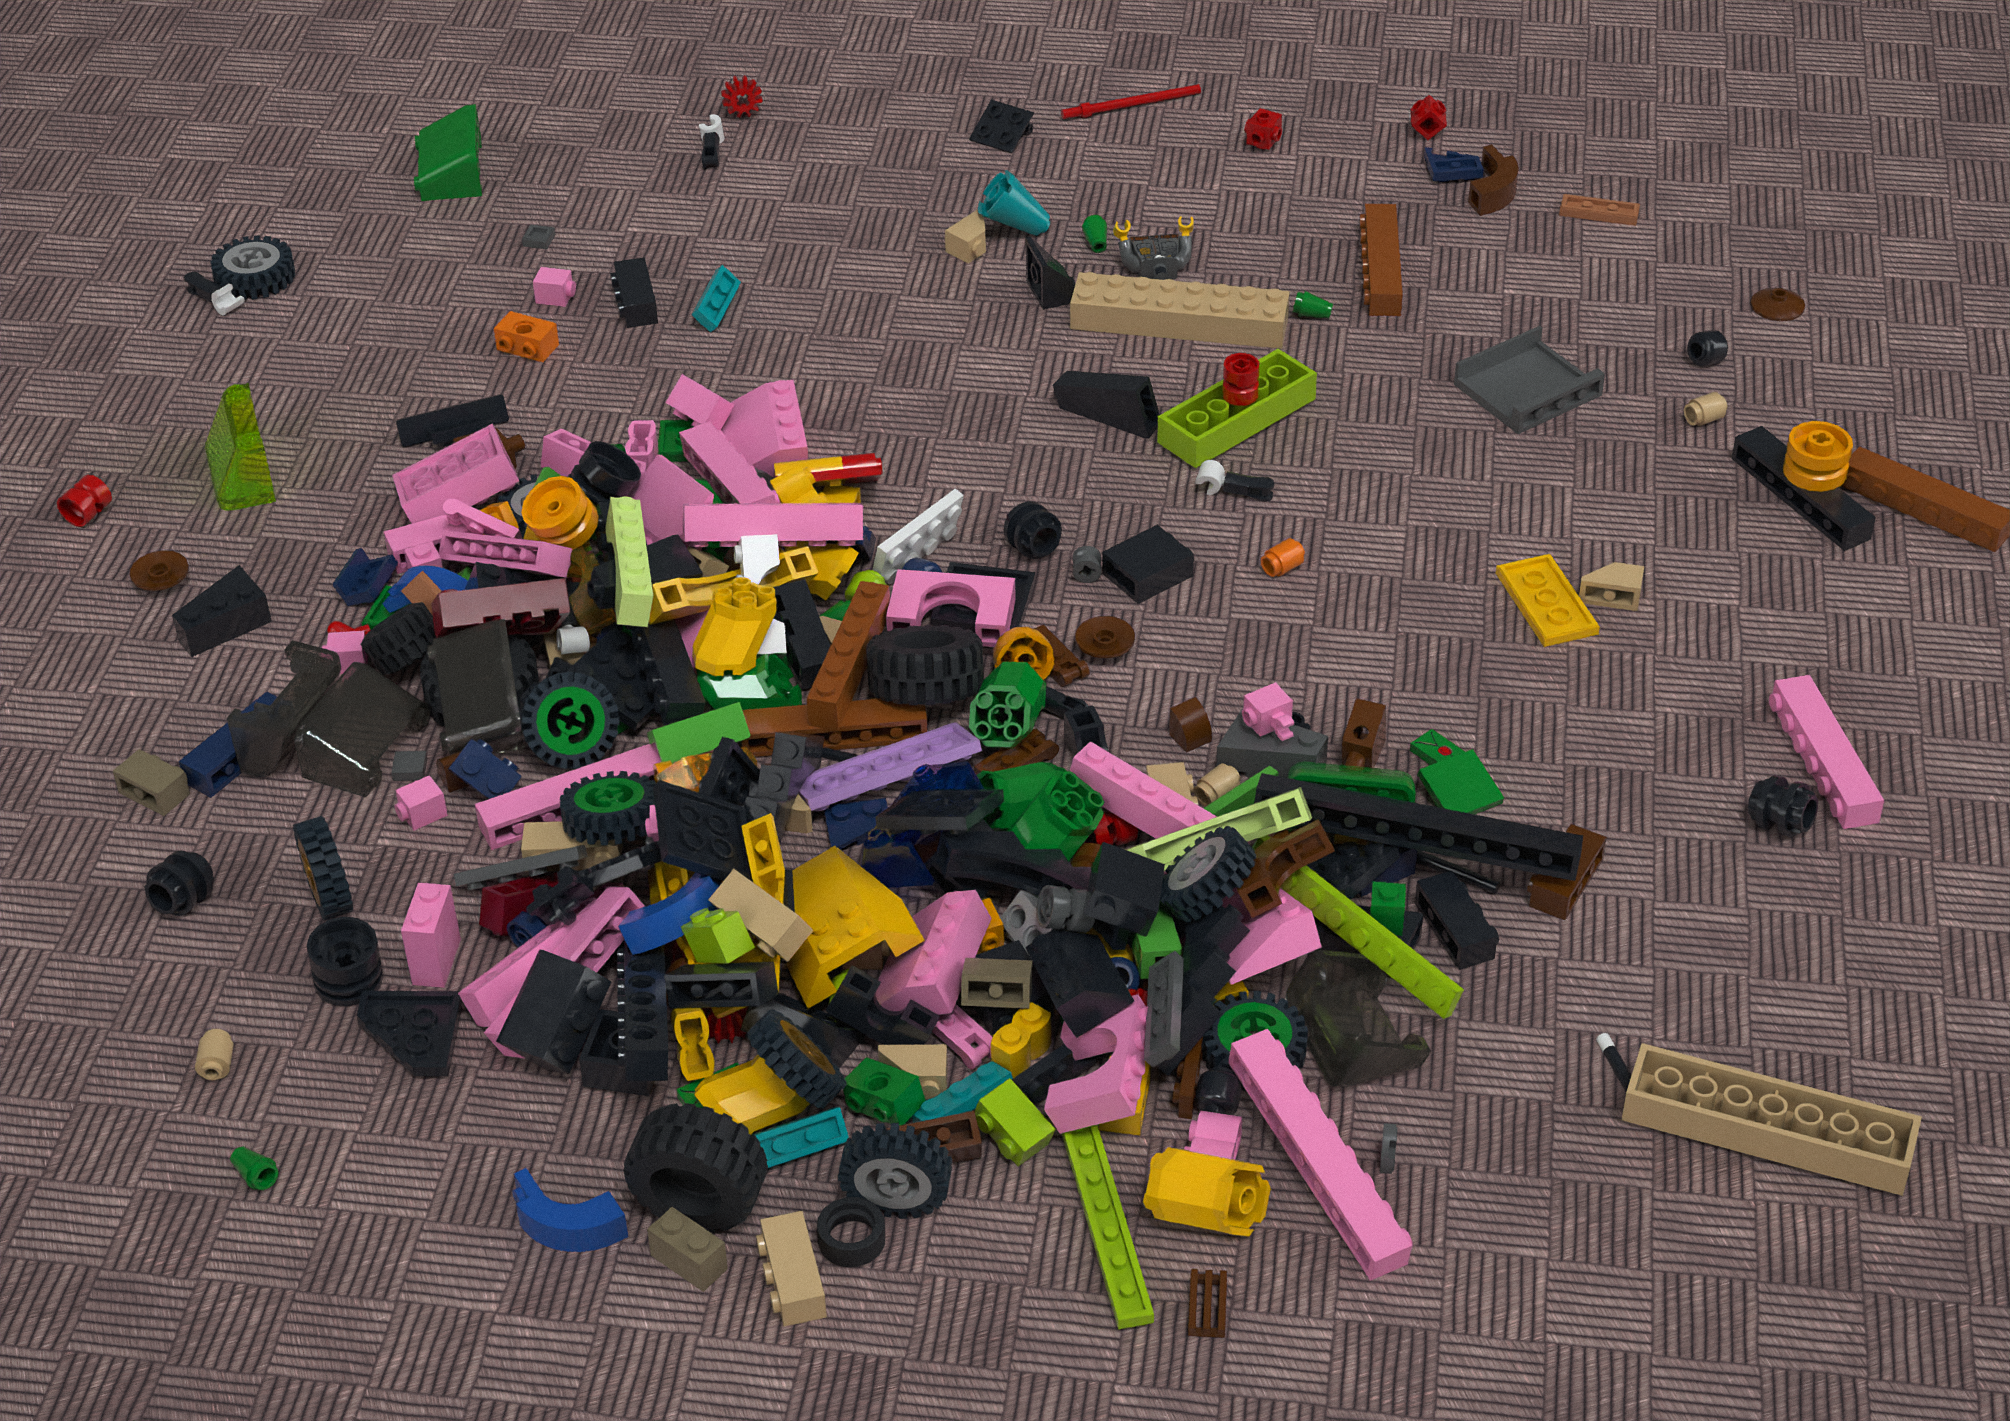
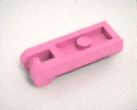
[443,498,522,539]
[932,1004,992,1070]

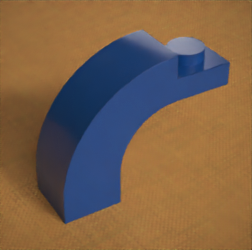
[383,566,468,613]
[618,872,722,955]
[512,1168,628,1252]

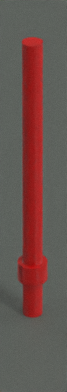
[1061,84,1201,119]

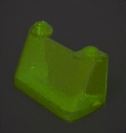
[205,383,276,511]

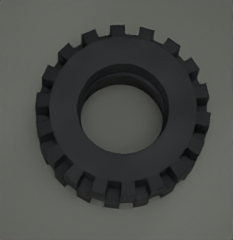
[360,602,440,675]

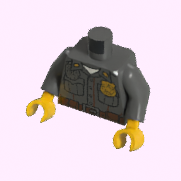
[1113,216,1194,280]

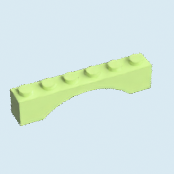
[605,496,653,627]
[1125,787,1312,871]

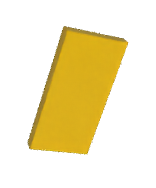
[1496,554,1600,647]

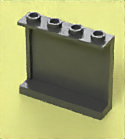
[1454,326,1605,434]

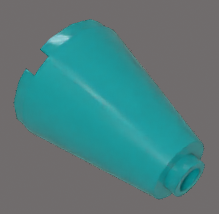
[978,170,1050,236]

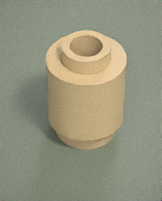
[1684,392,1727,426]
[1194,764,1240,807]
[195,1029,234,1080]

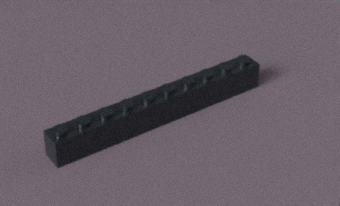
[594,502,706,726]
[1254,773,1583,881]

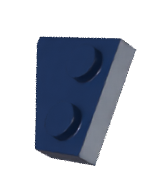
[1424,147,1484,182]
[824,798,889,850]

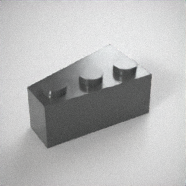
[1216,709,1328,778]

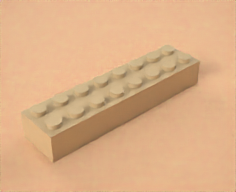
[1070,272,1290,349]
[1622,1043,1922,1196]

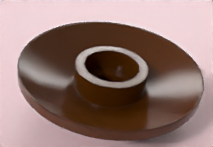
[1751,288,1805,321]
[130,550,189,591]
[1075,616,1135,658]

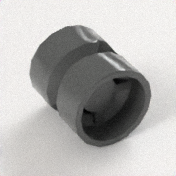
[1036,885,1095,933]

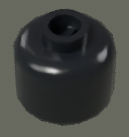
[1687,330,1728,367]
[1194,1066,1243,1115]

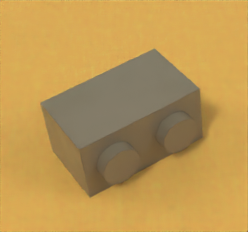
[113,749,190,816]
[961,958,1033,1009]
[647,1207,728,1292]

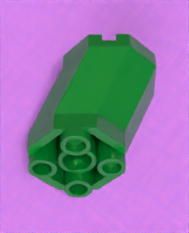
[696,654,802,710]
[969,662,1046,749]
[967,762,1067,831]
[1007,771,1104,861]

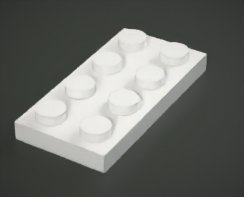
[872,489,964,584]

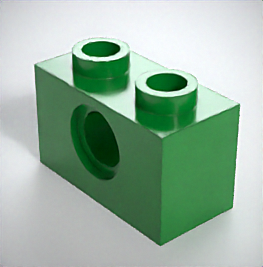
[843,1057,926,1126]

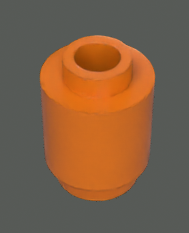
[1261,538,1305,577]

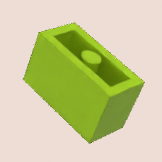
[681,908,755,964]
[975,1078,1055,1167]

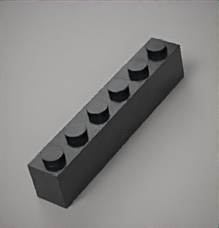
[1732,426,1876,551]

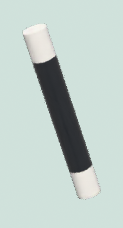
[1596,1033,1632,1092]

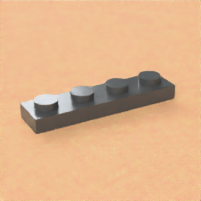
[454,844,588,890]
[1144,951,1184,1068]

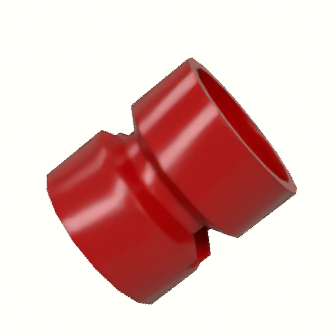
[1223,353,1260,406]
[57,474,112,527]
[1085,808,1138,846]

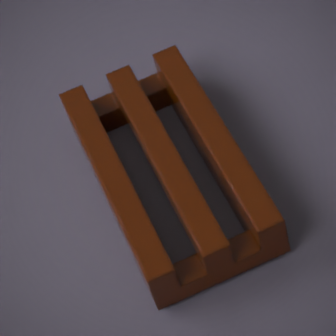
[1188,1269,1227,1338]

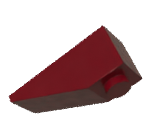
[479,871,558,936]

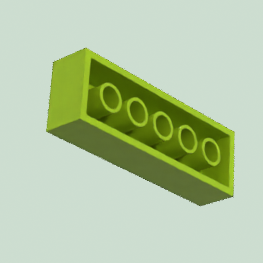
[1157,349,1317,468]

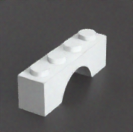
[734,534,787,659]

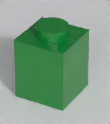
[1370,882,1406,936]

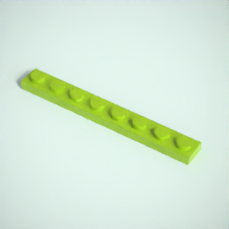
[1254,835,1464,1019]
[1062,1125,1154,1330]

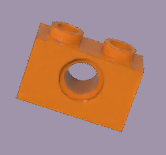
[494,311,559,362]

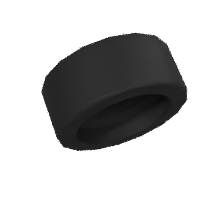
[817,1197,886,1267]

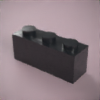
[610,257,658,328]
[1415,870,1499,970]
[664,962,779,1008]

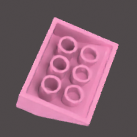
[721,380,808,478]
[392,423,519,524]
[627,455,714,550]
[1180,887,1322,985]
[876,890,991,1015]

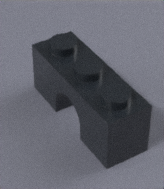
[825,965,940,1045]

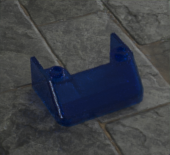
[860,761,984,888]

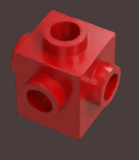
[1410,95,1447,140]
[1244,108,1282,150]

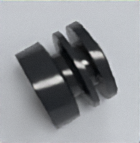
[568,441,641,507]
[306,917,383,1006]

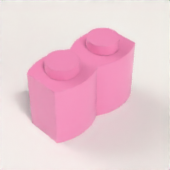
[625,420,659,470]
[1184,1111,1242,1160]

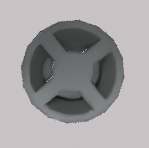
[1073,546,1101,583]

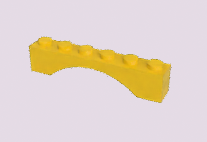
[649,546,818,625]

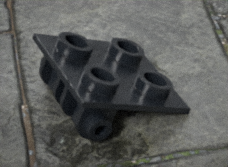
[969,99,1034,153]

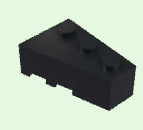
[172,565,272,657]
[773,579,830,690]

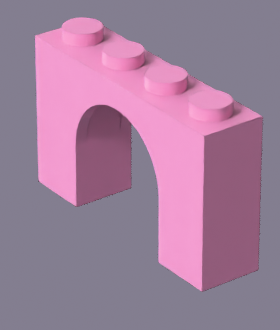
[886,569,1016,647]
[1044,994,1148,1134]

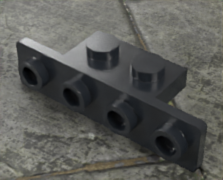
[396,394,509,447]
[974,1044,1097,1111]

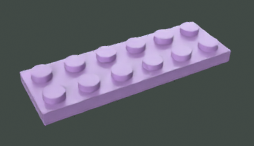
[798,722,982,811]

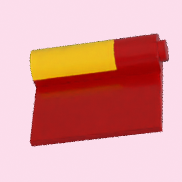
[774,453,883,487]

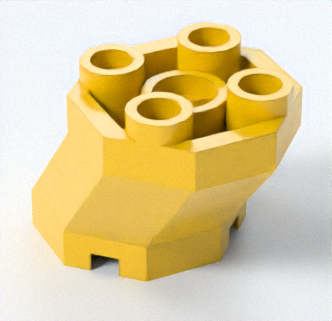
[778,541,859,600]
[692,577,777,676]
[694,1054,810,1135]
[1143,1147,1271,1236]

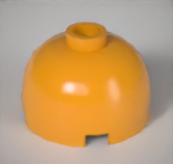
[993,627,1054,680]

